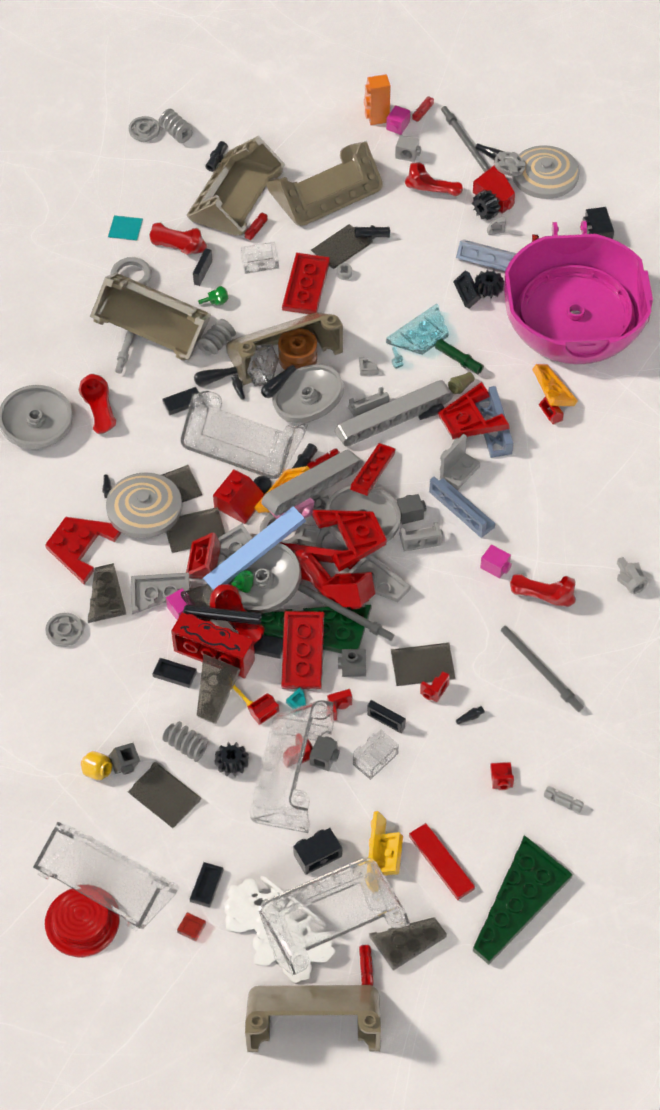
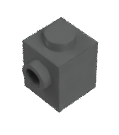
[397,494,426,524]
[338,649,366,677]
[310,735,340,771]
[108,743,140,775]

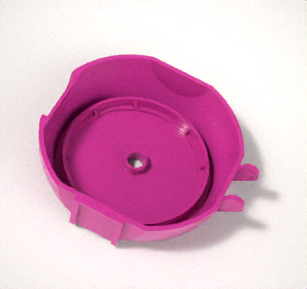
[505,221,653,364]

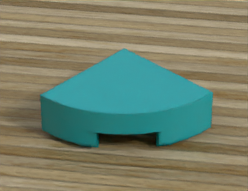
[286,687,306,715]

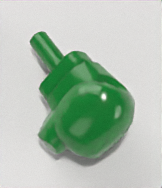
[198,286,229,305]
[232,571,254,593]

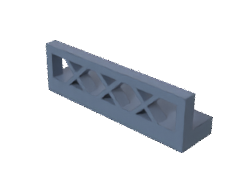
[456,240,517,271]
[475,386,513,458]
[429,476,495,538]

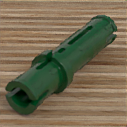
[435,339,484,375]

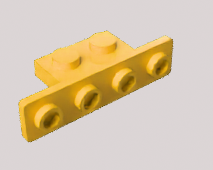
[364,811,403,895]

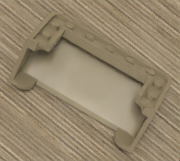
[187,136,285,236]
[266,141,383,226]
[90,273,211,361]
[226,312,343,385]
[245,985,381,1052]

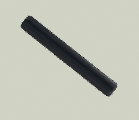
[183,605,262,625]

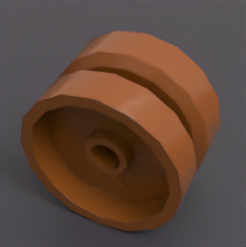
[278,328,317,370]

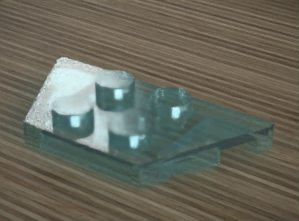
[386,304,449,355]

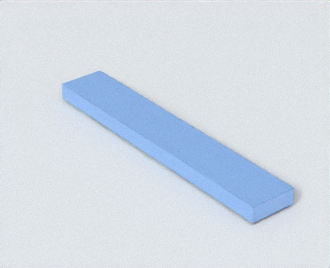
[203,506,306,591]

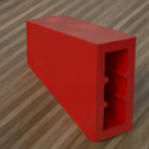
[473,165,515,214]

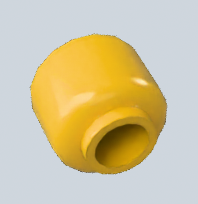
[81,751,112,780]

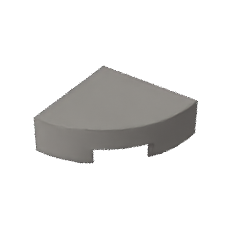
[487,216,506,235]
[359,358,378,376]

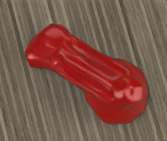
[405,162,463,197]
[149,223,207,255]
[78,374,116,434]
[294,549,339,604]
[510,574,576,607]
[210,584,264,644]

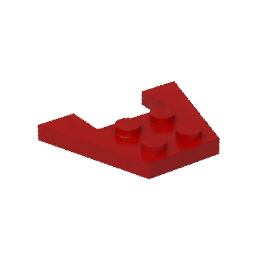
[438,382,510,440]
[312,510,387,572]
[45,517,121,585]

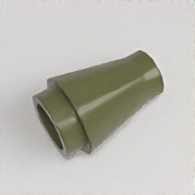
[448,372,475,394]

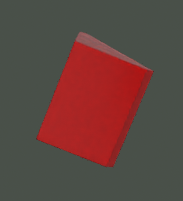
[186,532,221,579]

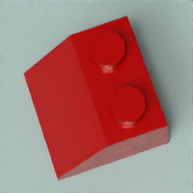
[213,469,265,524]
[322,572,375,609]

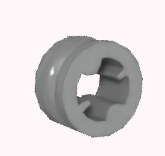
[336,263,352,280]

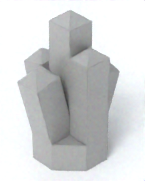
[617,557,648,594]

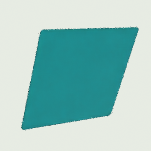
[108,215,143,240]

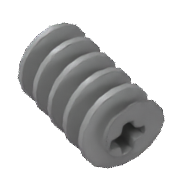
[159,108,192,143]
[197,319,236,355]
[162,721,208,762]

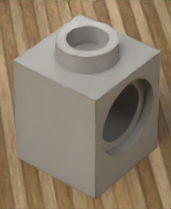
[395,135,421,162]

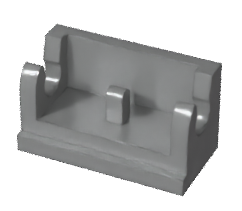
[348,387,389,417]
[399,522,442,551]

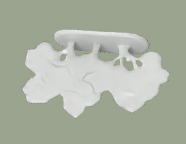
[224,876,336,983]

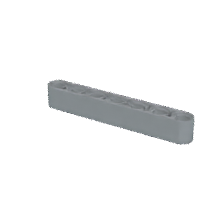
[335,380,453,446]
[261,449,363,516]

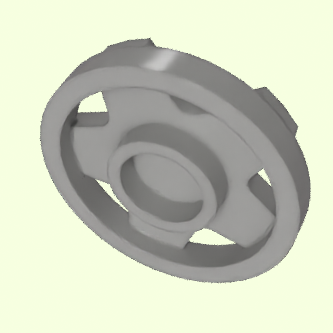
[129,116,160,142]
[494,152,526,176]
[45,613,83,646]

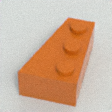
[363,74,391,125]

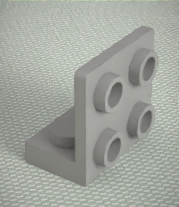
[439,434,480,490]

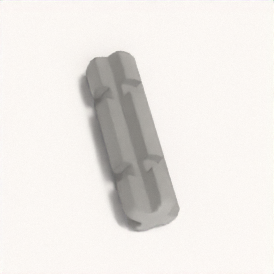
[544,786,584,813]

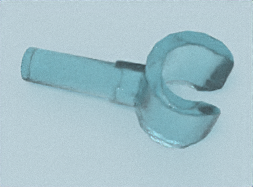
[392,347,404,369]

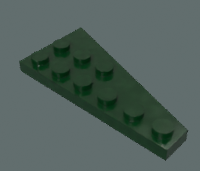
[260,605,372,654]
[473,835,573,965]

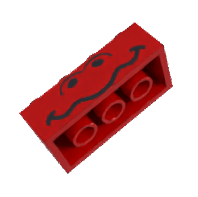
[171,613,255,679]

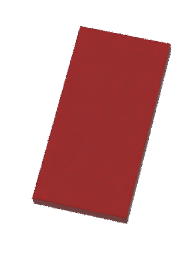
[282,252,330,314]
[281,611,324,689]

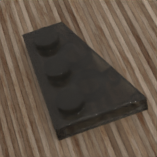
[88,563,126,623]
[197,654,241,724]
[369,917,447,971]

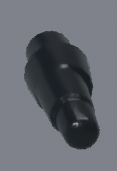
[231,375,245,400]
[418,403,444,420]
[102,474,112,499]
[456,706,485,725]

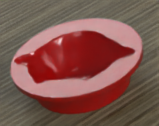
[45,886,120,957]

